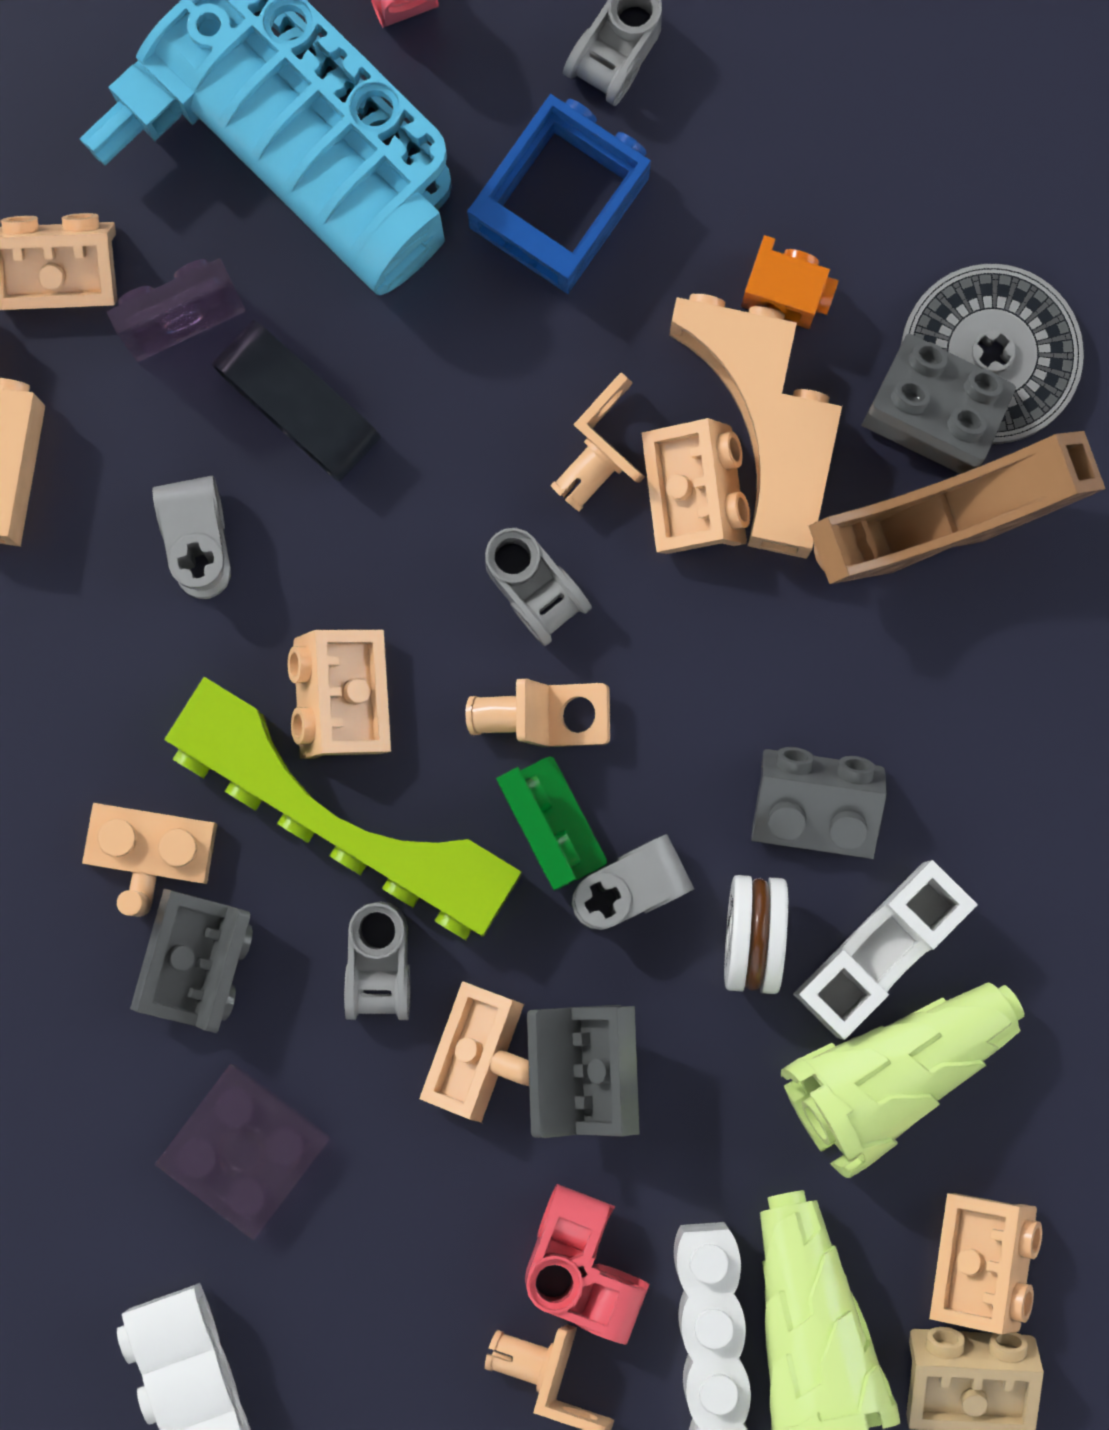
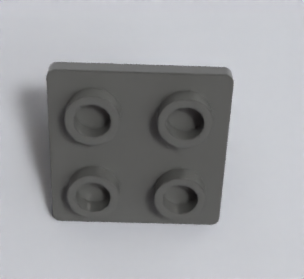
[861,334,1016,474]
[527,1005,639,1138]

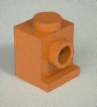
[741,235,839,329]

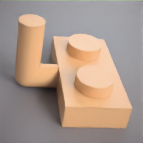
[82,803,217,917]
[419,981,529,1122]

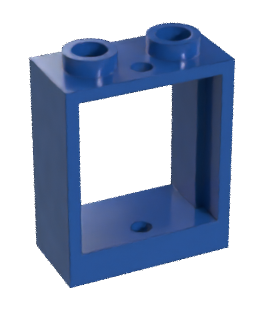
[467,93,651,294]

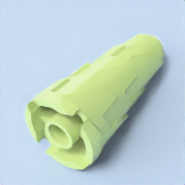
[781,982,1024,1178]
[760,1190,900,1430]

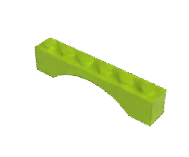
[164,677,522,940]

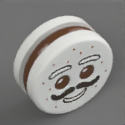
[724,875,788,994]

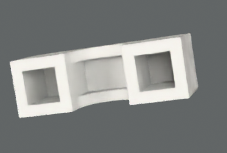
[793,860,978,1040]

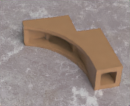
[809,431,1106,584]

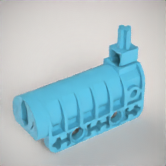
[79,0,452,295]

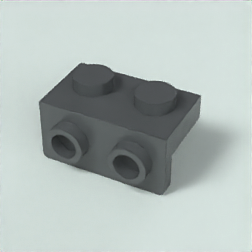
[751,747,887,859]
[130,889,253,1033]

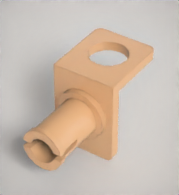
[550,372,645,512]
[465,679,610,747]
[485,1324,614,1430]

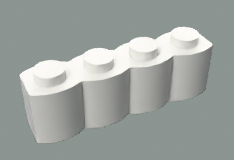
[674,1222,751,1430]
[117,1283,251,1430]

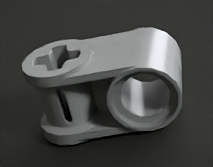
[563,0,662,106]
[152,475,231,599]
[485,528,592,647]
[572,834,695,930]
[344,901,410,1021]

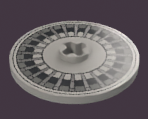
[901,264,1084,444]

